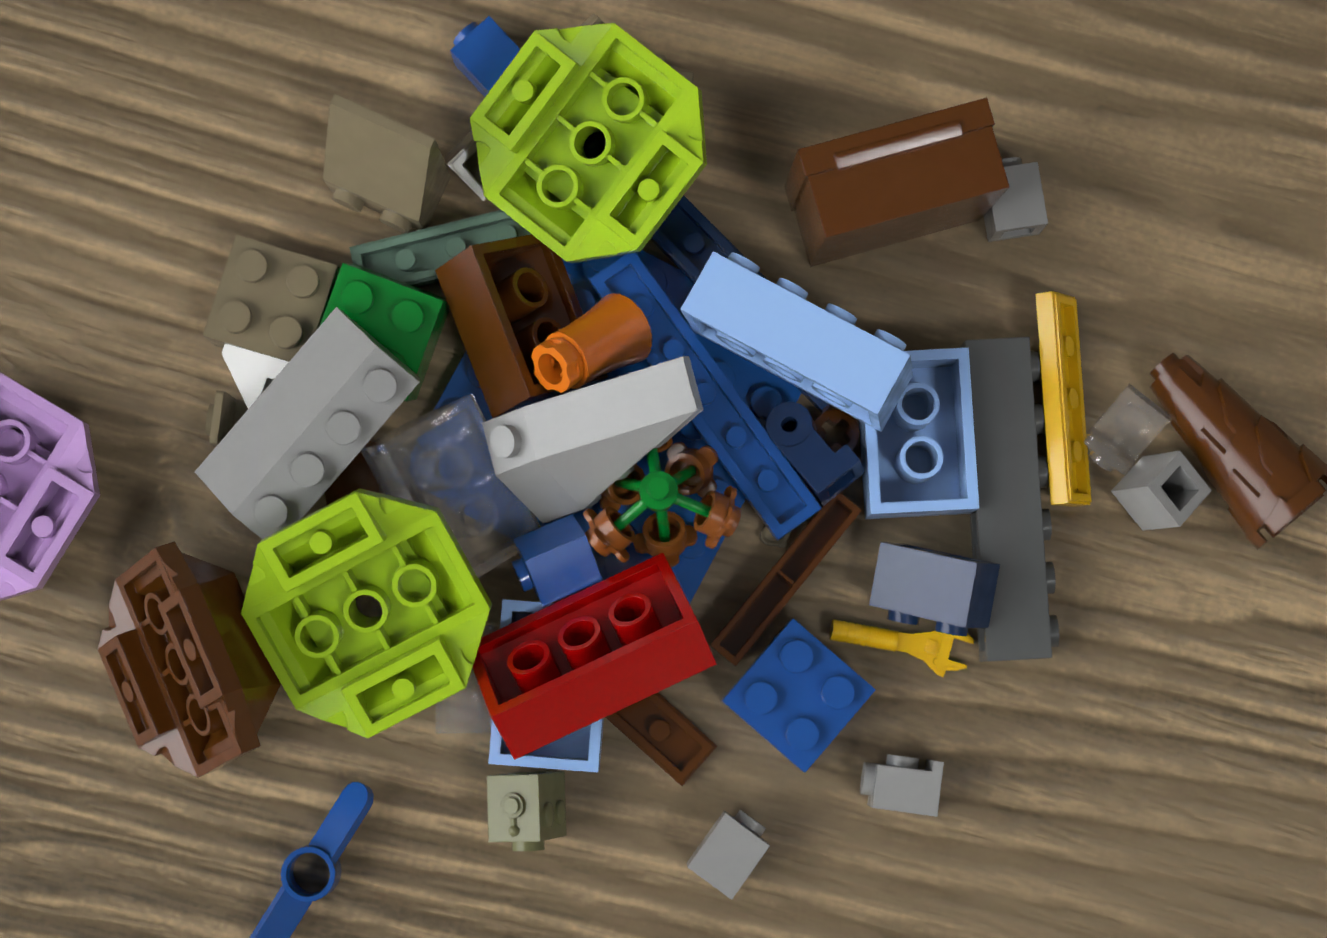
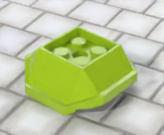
[470,23,707,263]
[241,488,492,738]

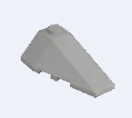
[482,356,703,523]

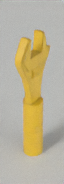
[829,619,975,677]

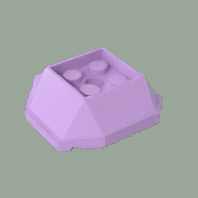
[0,372,100,601]

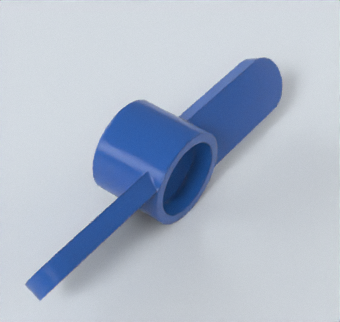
[249,782,374,938]

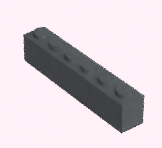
[959,337,1059,662]

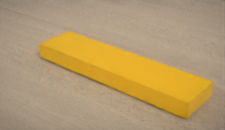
[1035,291,1092,507]

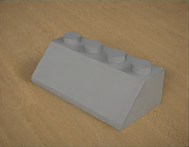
[195,307,420,539]

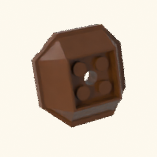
[98,541,281,778]

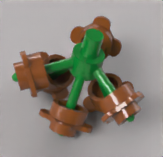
[583,438,741,567]

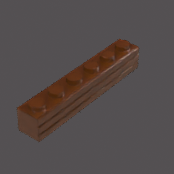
[709,493,862,666]

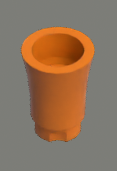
[531,293,652,393]

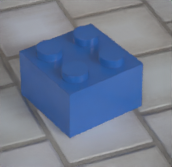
[720,618,876,773]

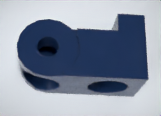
[766,402,865,506]

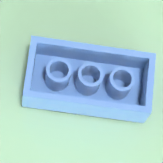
[680,251,913,432]

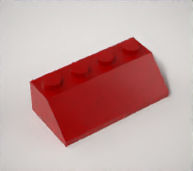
[473,553,717,760]

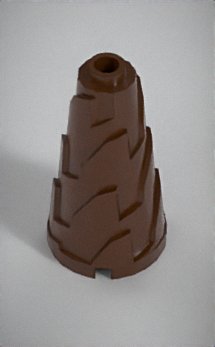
[1150,353,1327,550]

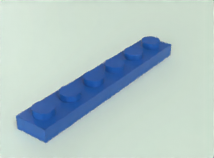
[589,253,822,541]

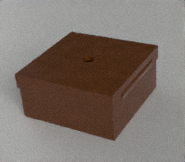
[784,97,1010,267]

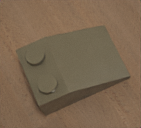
[323,94,451,233]

